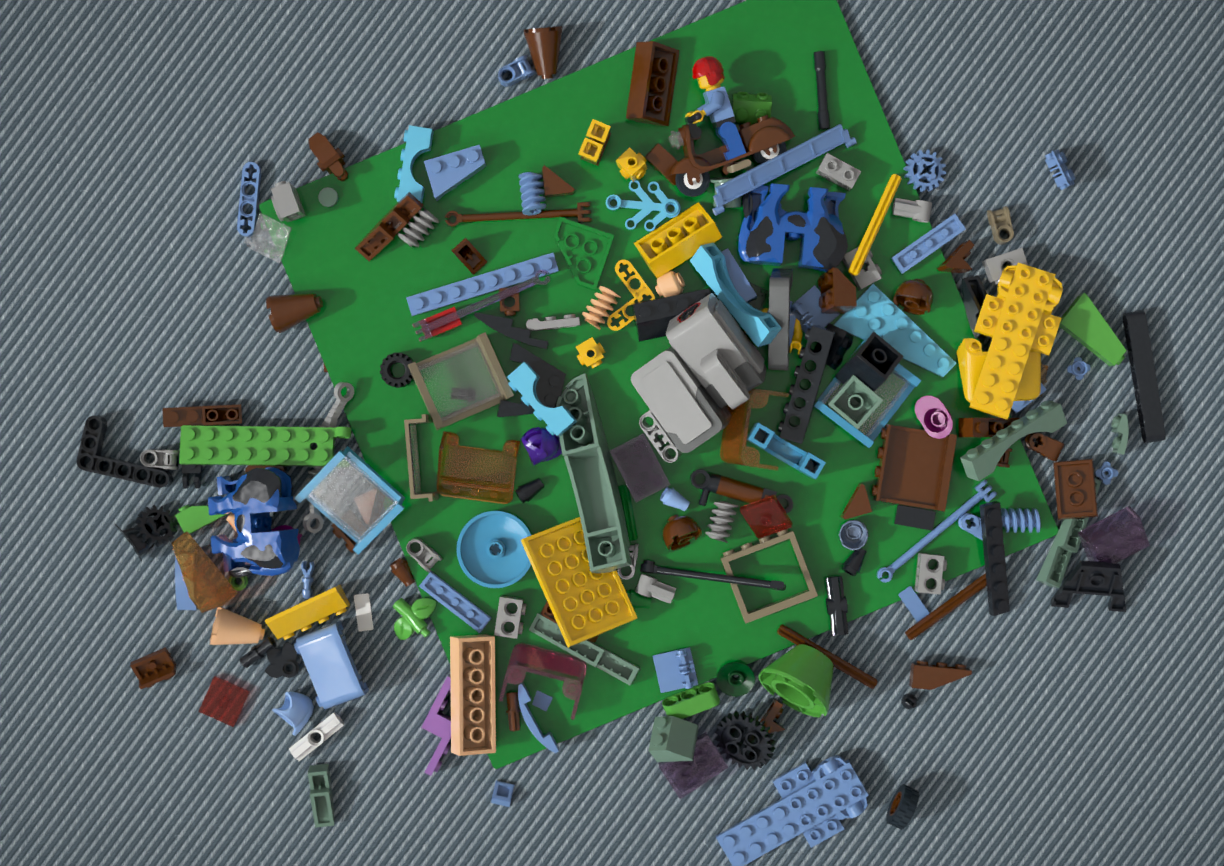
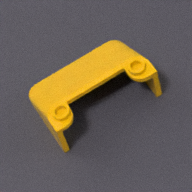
[957,338,1041,403]

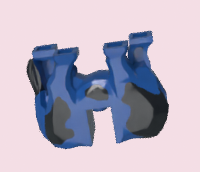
[738,184,848,271]
[208,467,300,578]

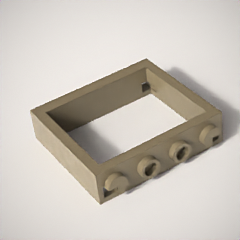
[720,529,818,624]

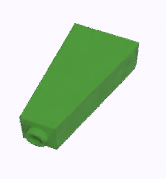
[1059,293,1127,366]

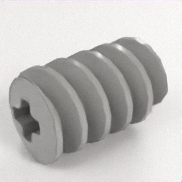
[397,207,439,248]
[705,501,738,543]

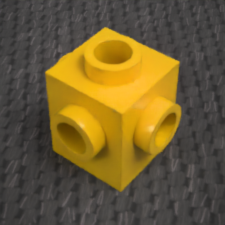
[616,147,647,182]
[576,337,605,368]

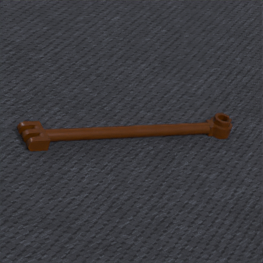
[445,202,592,227]

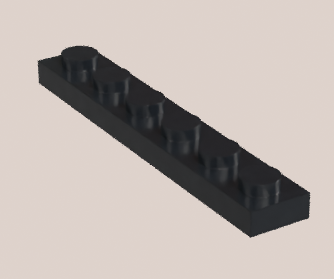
[979,501,1010,616]

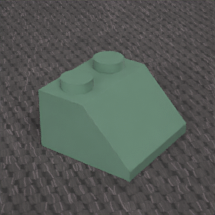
[828,375,883,429]
[648,716,699,762]

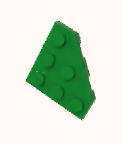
[554,217,614,290]

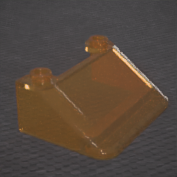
[437,431,520,504]

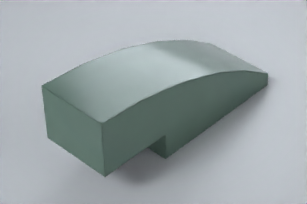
[308,764,335,828]

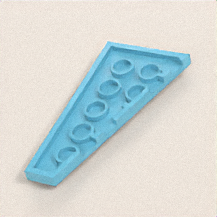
[834,284,956,377]

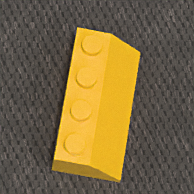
[634,202,722,279]
[265,584,350,640]

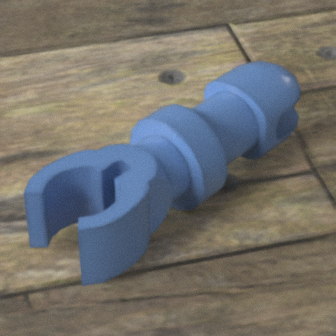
[301,561,315,599]

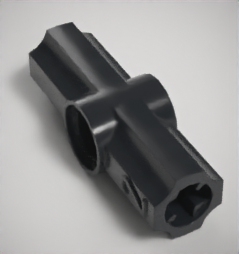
[825,576,849,636]

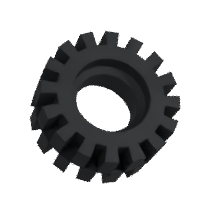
[380,353,414,388]

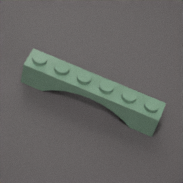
[960,400,1067,481]

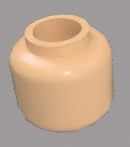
[655,271,685,297]

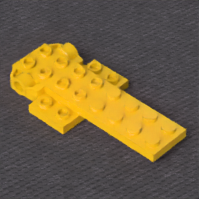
[969,263,1063,420]

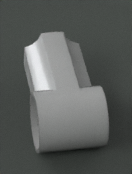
[892,198,932,223]
[635,574,676,604]

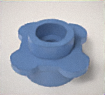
[1067,357,1090,380]
[1095,462,1118,485]

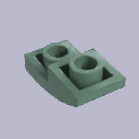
[1111,414,1129,455]

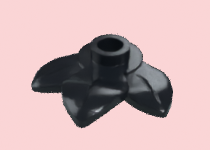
[265,642,299,678]

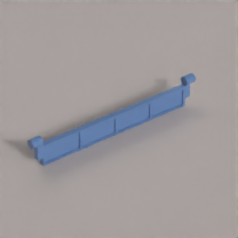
[712,124,857,216]

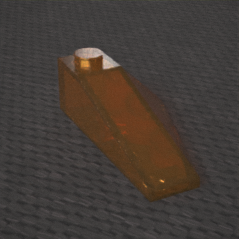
[171,531,238,613]

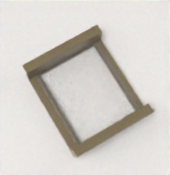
[408,332,514,430]
[404,414,439,502]

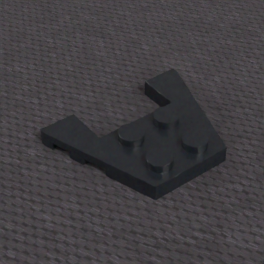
[497,343,566,417]
[1051,561,1126,612]

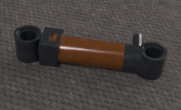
[690,469,793,514]

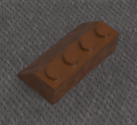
[626,41,679,126]

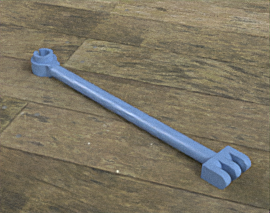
[877,479,997,583]

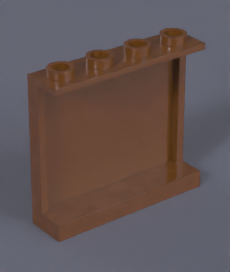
[871,424,957,511]

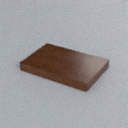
[1053,459,1098,520]

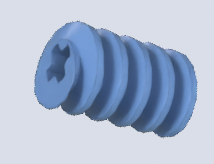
[519,172,546,216]
[1001,508,1041,533]

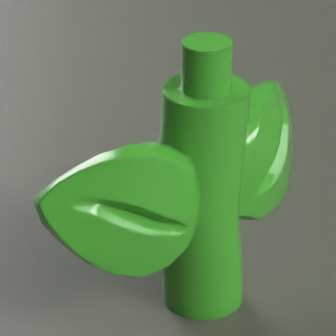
[392,598,437,640]

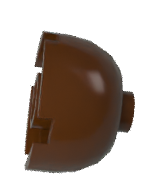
[893,279,933,315]
[663,515,702,550]

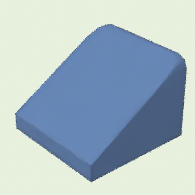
[491,780,514,807]

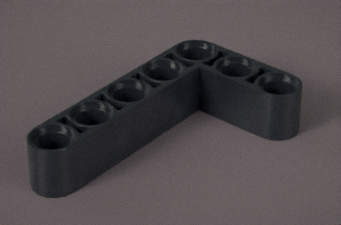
[77,416,173,488]

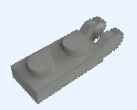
[526,314,581,331]

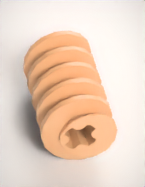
[582,286,621,330]

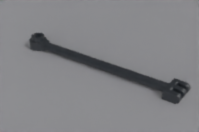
[640,560,786,591]

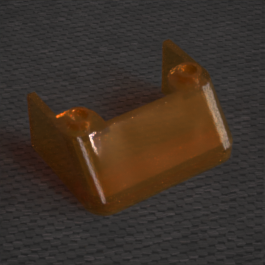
[720,389,789,470]

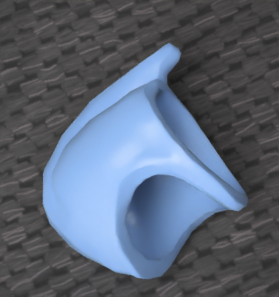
[272,691,314,736]

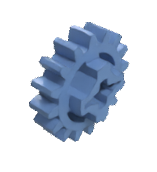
[903,149,946,192]

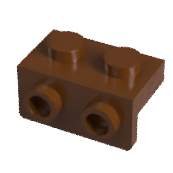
[130,647,176,689]

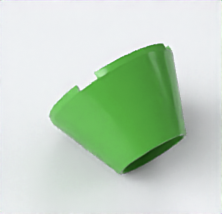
[759,644,834,718]

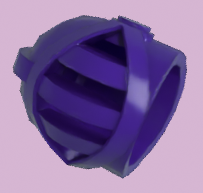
[521,427,562,466]

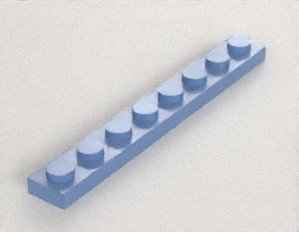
[406,253,559,316]

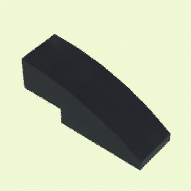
[961,275,987,339]

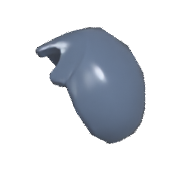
[839,520,868,550]

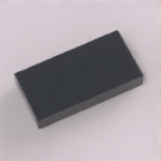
[894,505,936,531]

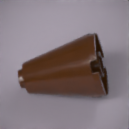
[524,26,562,79]
[266,293,323,333]

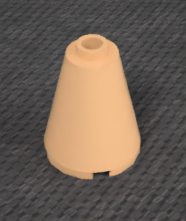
[210,607,265,645]

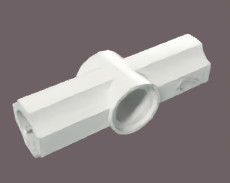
[289,712,345,761]

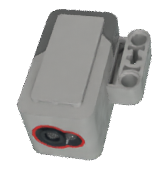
[666,293,767,409]
[631,346,731,463]

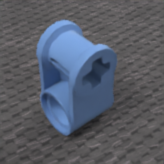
[498,55,536,87]
[958,513,983,540]

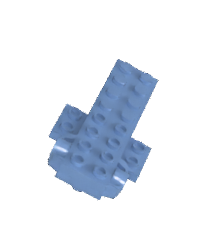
[716,755,869,866]

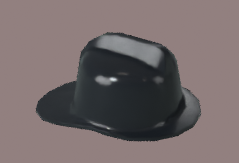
[115,524,154,562]

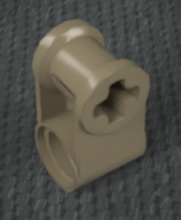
[987,206,1014,245]

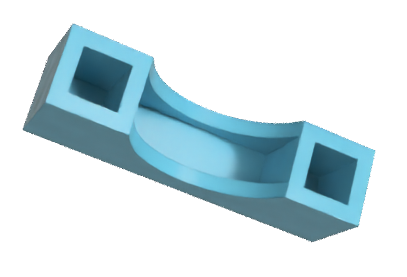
[394,125,434,203]
[507,362,577,436]

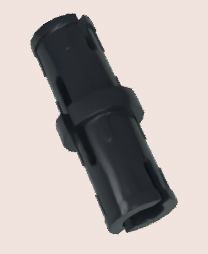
[239,636,277,668]

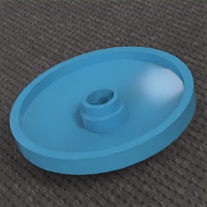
[457,511,531,588]

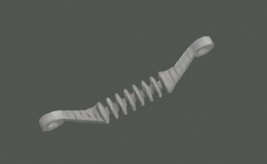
[303,382,354,533]

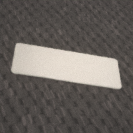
[354,593,373,631]

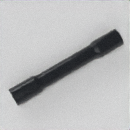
[813,51,830,130]

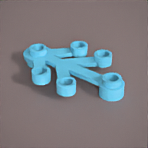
[606,180,681,232]

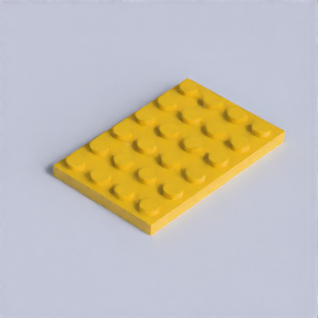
[521,517,637,648]

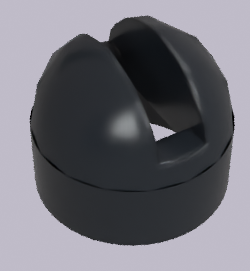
[901,693,917,709]

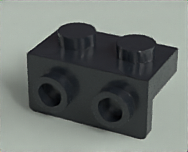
[813,323,854,370]

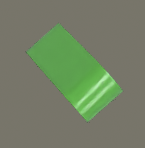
[662,682,720,719]

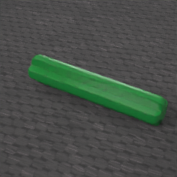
[618,484,638,541]

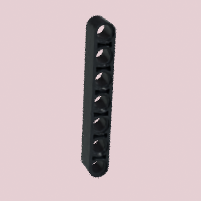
[1123,310,1166,444]

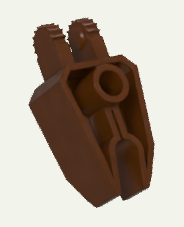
[308,132,348,181]

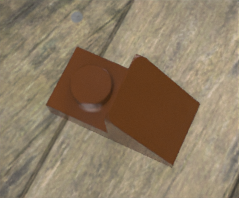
[937,240,975,273]
[760,698,785,733]

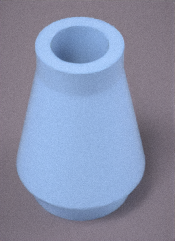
[660,487,690,511]

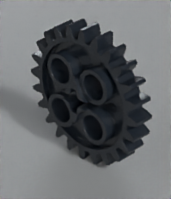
[715,711,776,770]

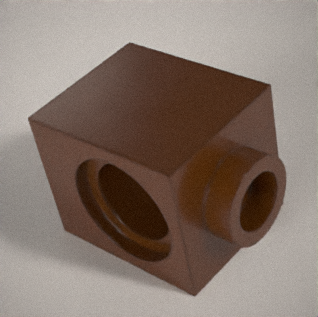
[499,287,520,316]

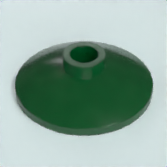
[717,662,755,697]

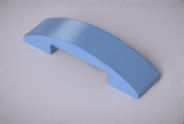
[518,681,559,753]

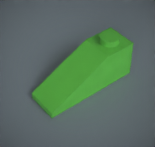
[175,504,230,536]

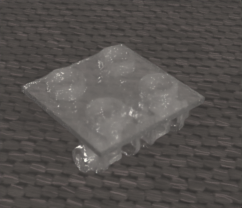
[245,213,291,263]

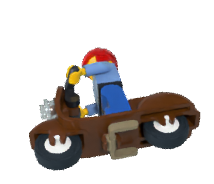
[668,56,795,197]

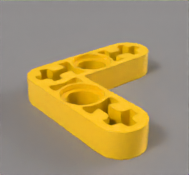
[607,260,655,331]

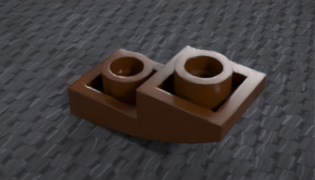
[644,143,678,185]

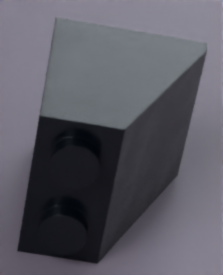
[834,331,903,391]

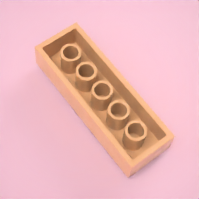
[450,634,496,756]

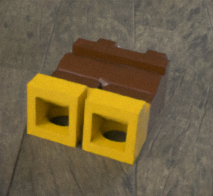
[578,119,611,166]

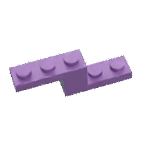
[421,674,451,776]

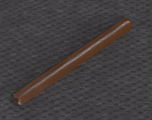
[905,573,987,640]
[777,624,878,689]

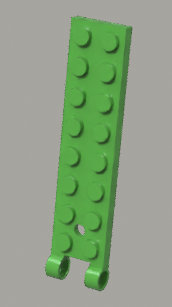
[179,425,351,467]

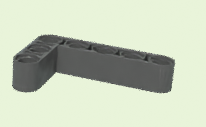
[768,268,793,370]

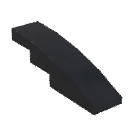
[474,312,549,350]

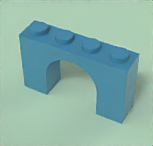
[745,423,826,479]

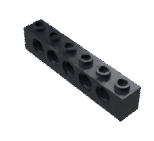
[778,325,836,444]

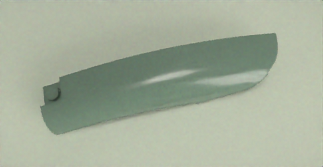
[556,373,632,573]

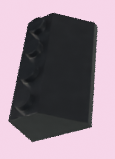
[631,288,710,342]

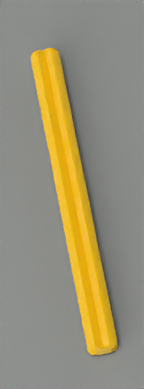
[848,174,902,276]

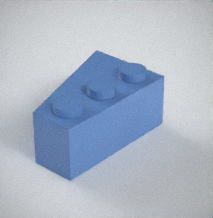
[424,145,486,201]

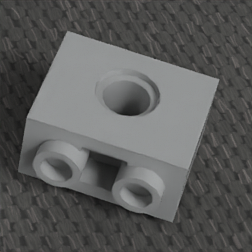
[271,181,306,222]

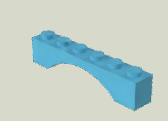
[690,242,782,347]

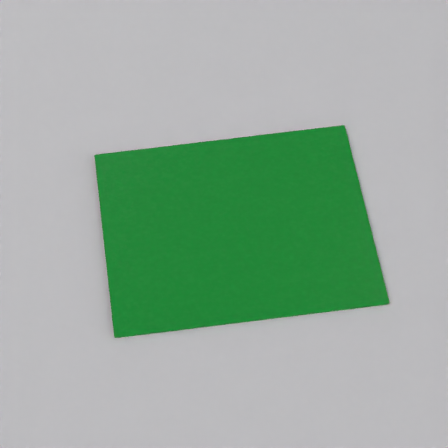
[259,0,1059,769]

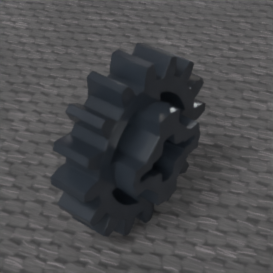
[134,505,178,547]

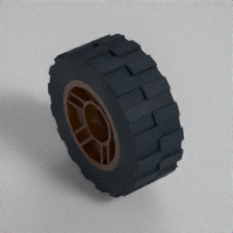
[886,784,919,830]

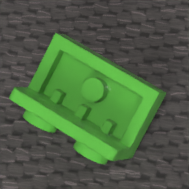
[732,92,772,123]

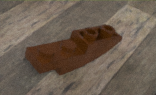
[163,404,242,427]

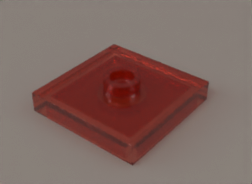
[740,495,793,539]
[198,676,250,727]

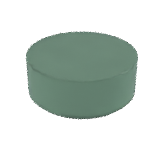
[318,187,338,207]

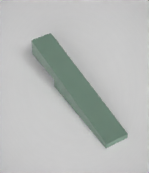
[1036,479,1101,588]
[529,613,641,686]

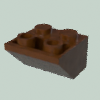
[818,268,857,314]

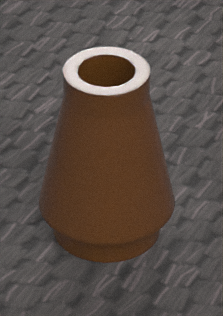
[389,557,415,587]

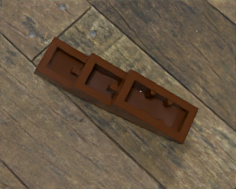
[355,192,423,261]

